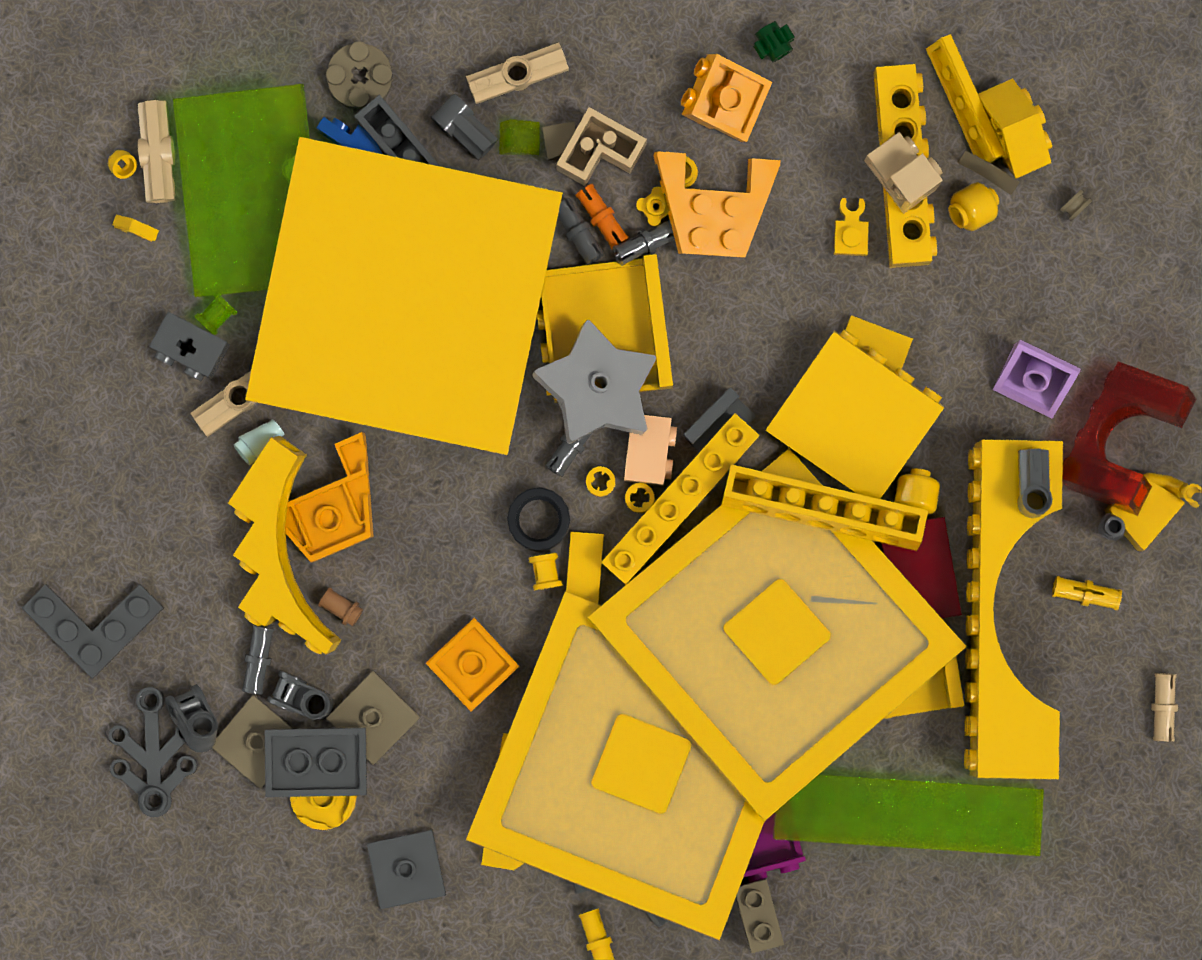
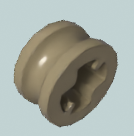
[1060,189,1093,221]

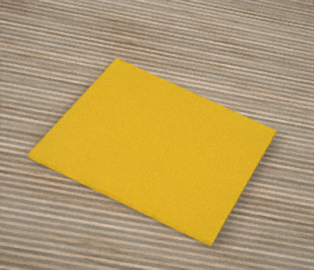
[245,137,563,455]

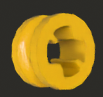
[586,466,615,497]
[625,483,655,513]

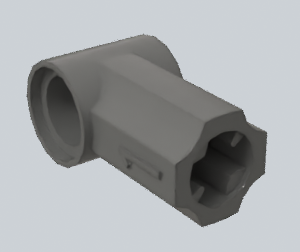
[431,94,498,161]
[1017,449,1053,518]

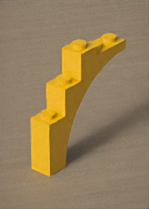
[228,436,341,655]

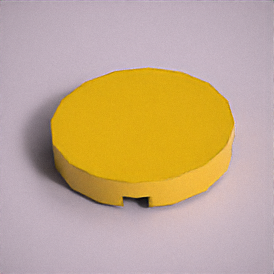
[290,796,357,830]

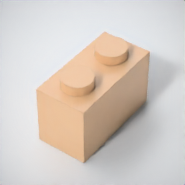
[624,415,677,486]

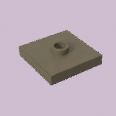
[326,671,421,765]
[213,695,294,789]

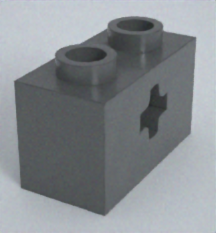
[149,312,230,381]

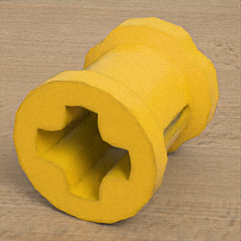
[528,553,563,591]

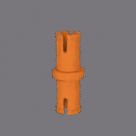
[575,183,629,250]

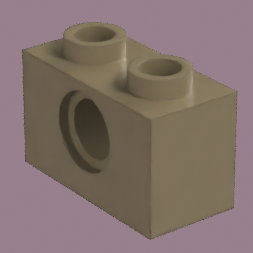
[736,878,784,953]

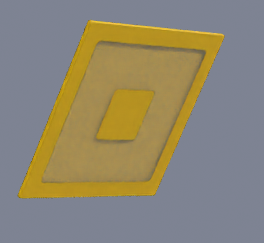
[588,448,967,822]
[466,591,764,940]

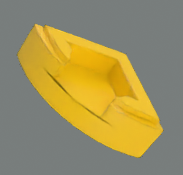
[112,214,159,242]

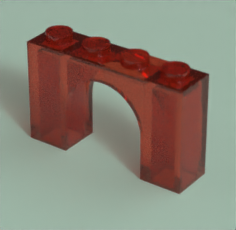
[1062,361,1197,516]

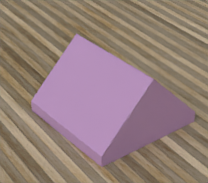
[993,340,1081,418]

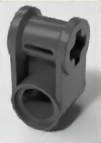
[266,670,334,720]
[165,684,218,753]

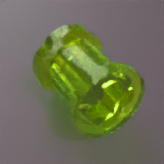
[194,293,238,336]

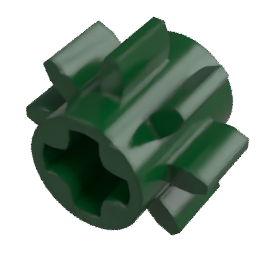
[753,21,795,63]

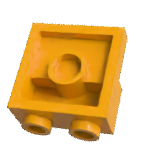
[681,54,772,142]

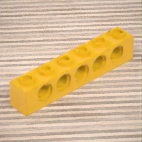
[873,64,937,268]
[601,413,760,585]
[722,464,928,551]

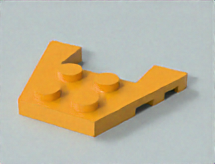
[653,151,780,258]
[285,432,374,563]

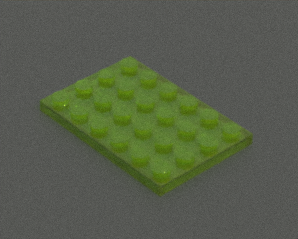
[173,84,310,297]

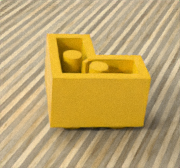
[978,78,1052,179]

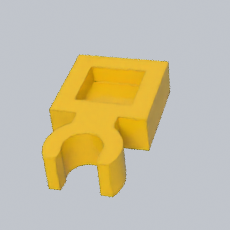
[834,198,869,256]

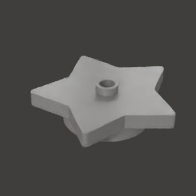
[532,320,656,444]

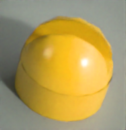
[108,150,137,179]

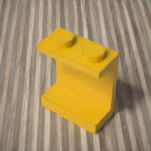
[884,657,965,719]

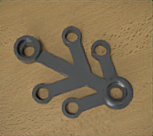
[109,687,198,817]

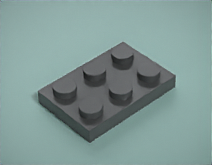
[265,727,367,797]

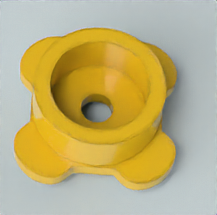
[636,187,670,226]

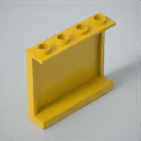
[537,254,673,403]
[765,329,944,499]

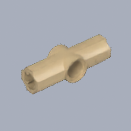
[466,43,569,104]
[138,100,176,203]
[190,371,257,437]

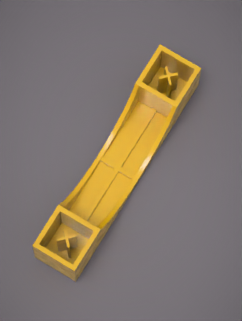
[964,440,1063,779]

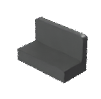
[682,387,755,452]

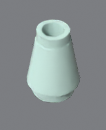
[234,419,285,466]

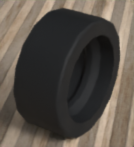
[507,487,570,551]

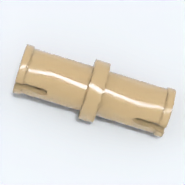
[1151,673,1178,742]

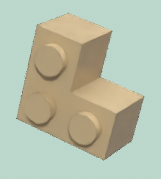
[556,107,647,186]
[864,132,943,214]

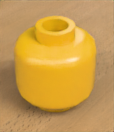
[948,182,999,231]
[894,468,940,514]

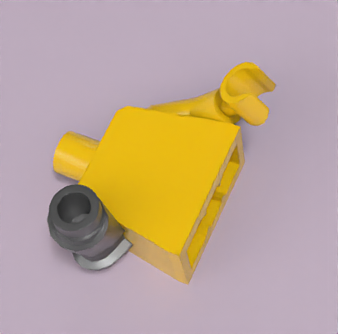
[1098,472,1202,552]

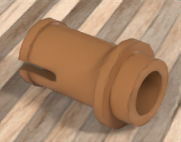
[318,588,363,626]

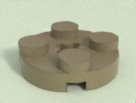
[326,42,393,109]

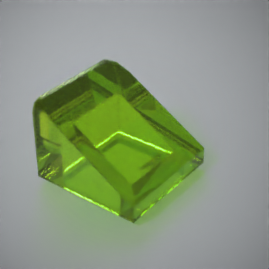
[499,119,540,155]

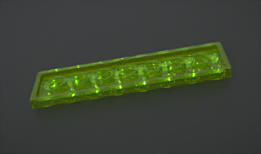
[773,775,1044,856]

